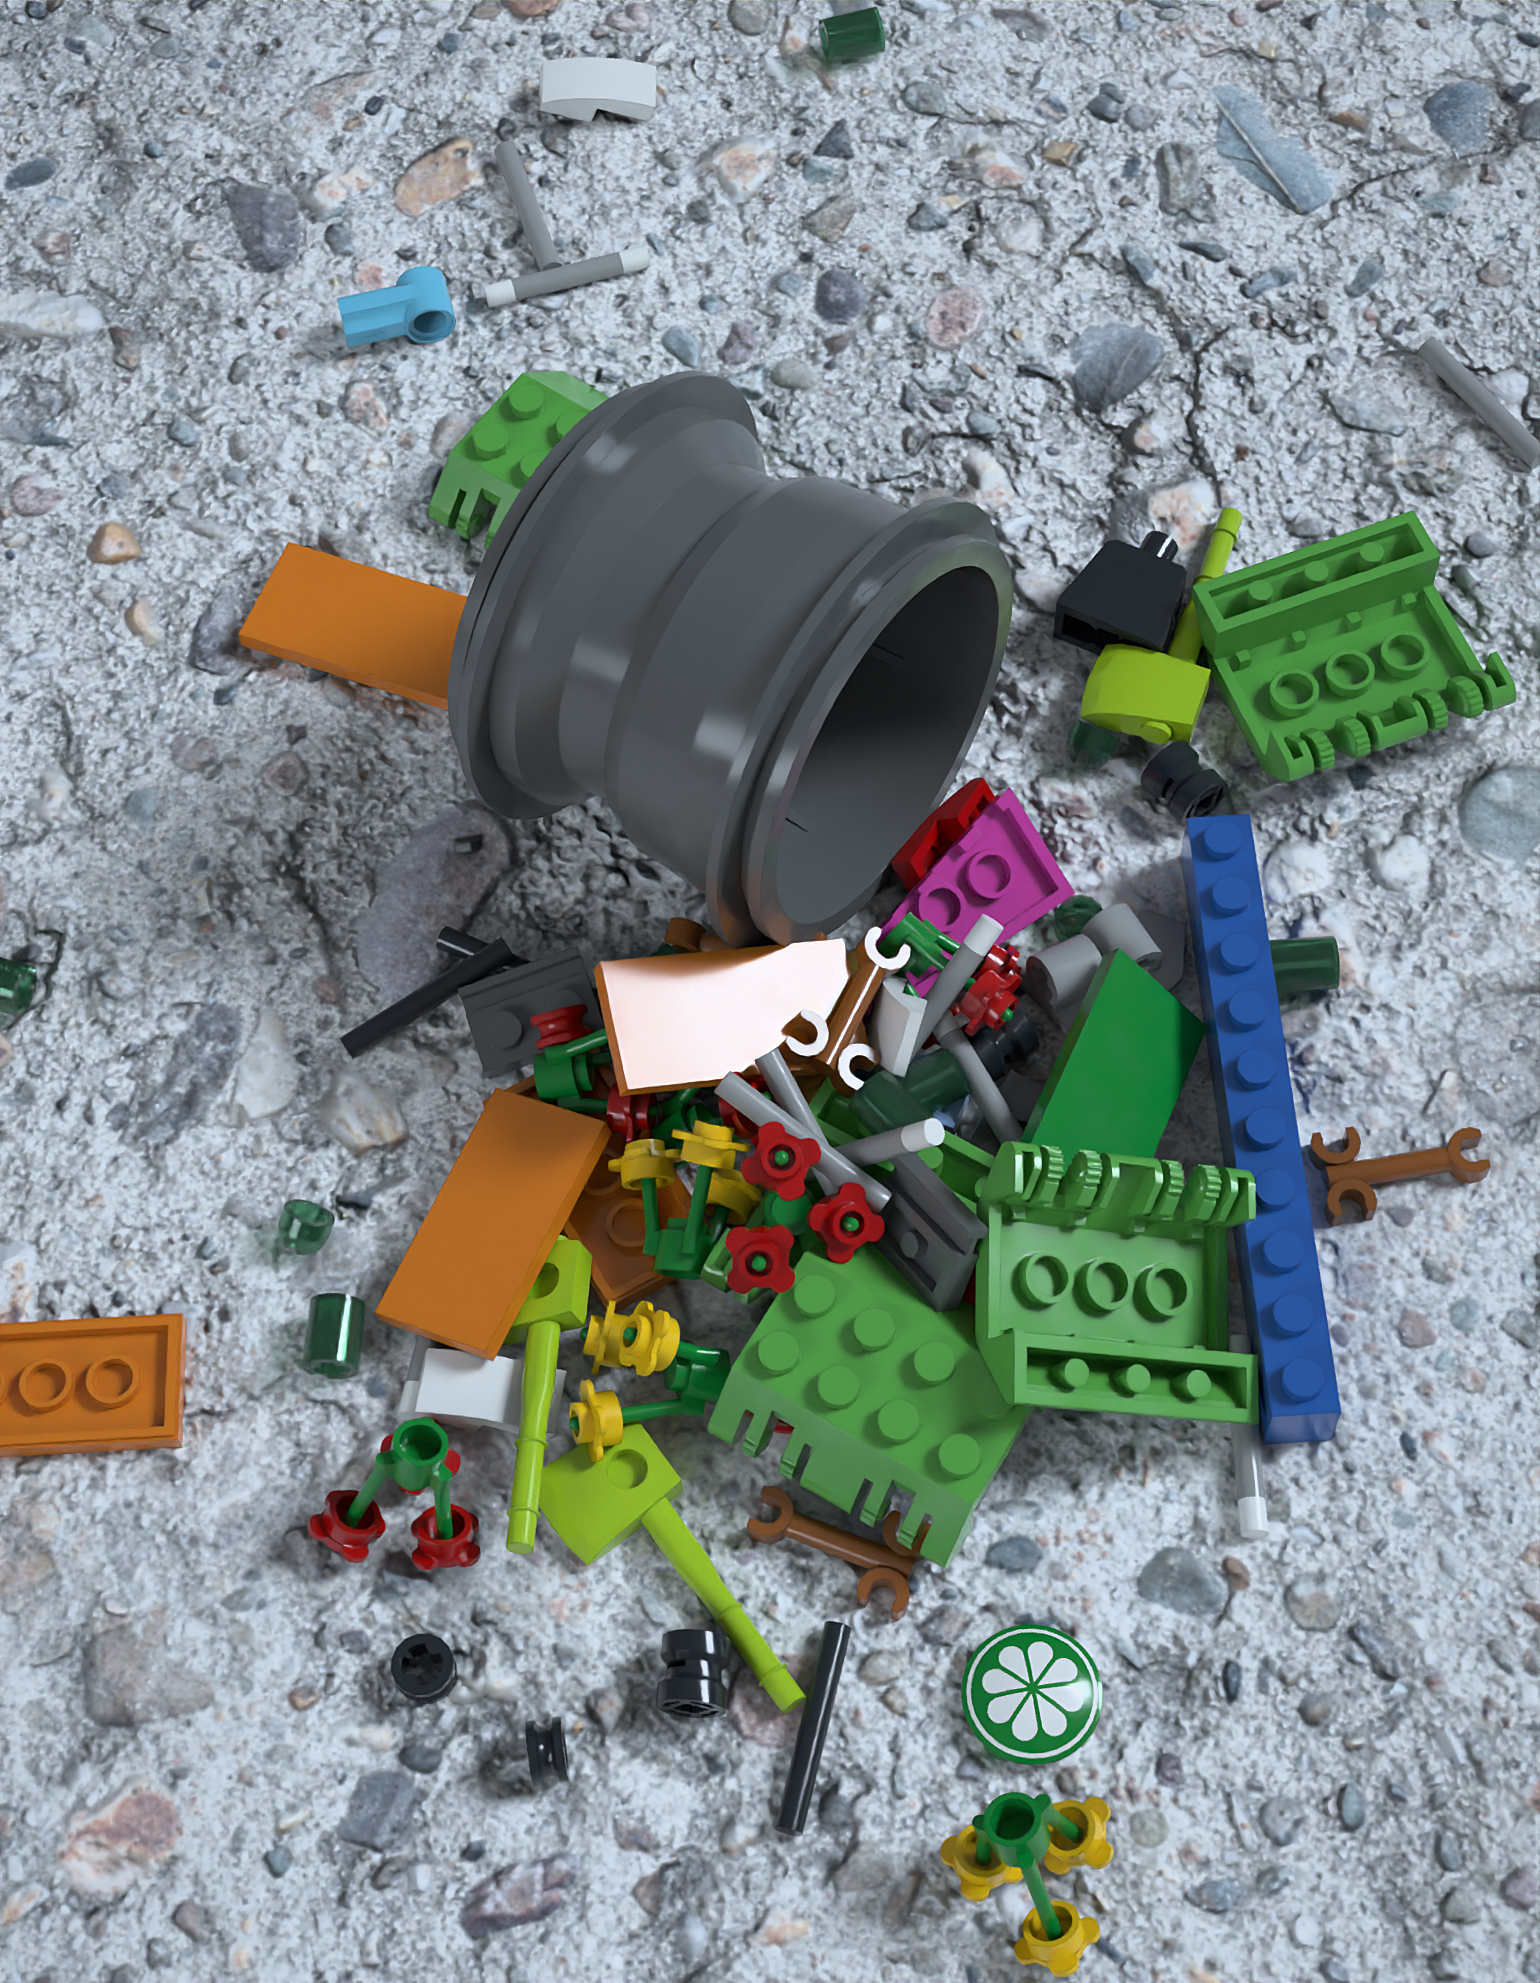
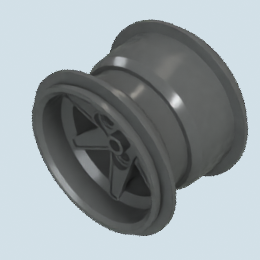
[447,370,1013,949]

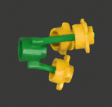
[608,1117,762,1280]
[568,1300,730,1462]
[940,1792,1114,1977]

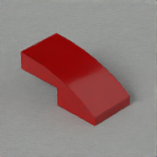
[890,777,995,893]

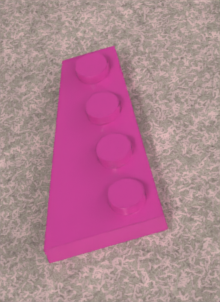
[862,787,1075,1028]

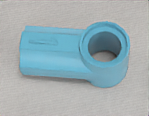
[337,266,456,348]

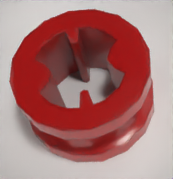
[530,1004,593,1050]

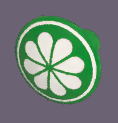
[961,1624,1103,1765]

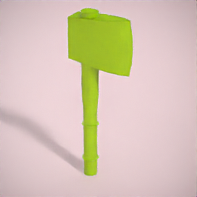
[1080,508,1243,744]
[502,1235,593,1554]
[539,1421,806,1714]

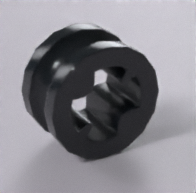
[391,1633,457,1704]
[525,1716,570,1786]

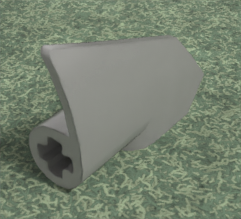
[1026,903,1186,1035]

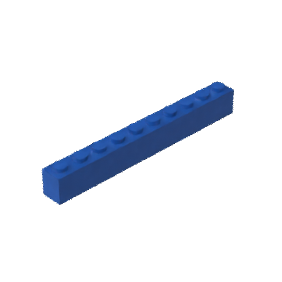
[1180,814,1341,1445]

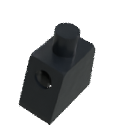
[1053,531,1187,655]

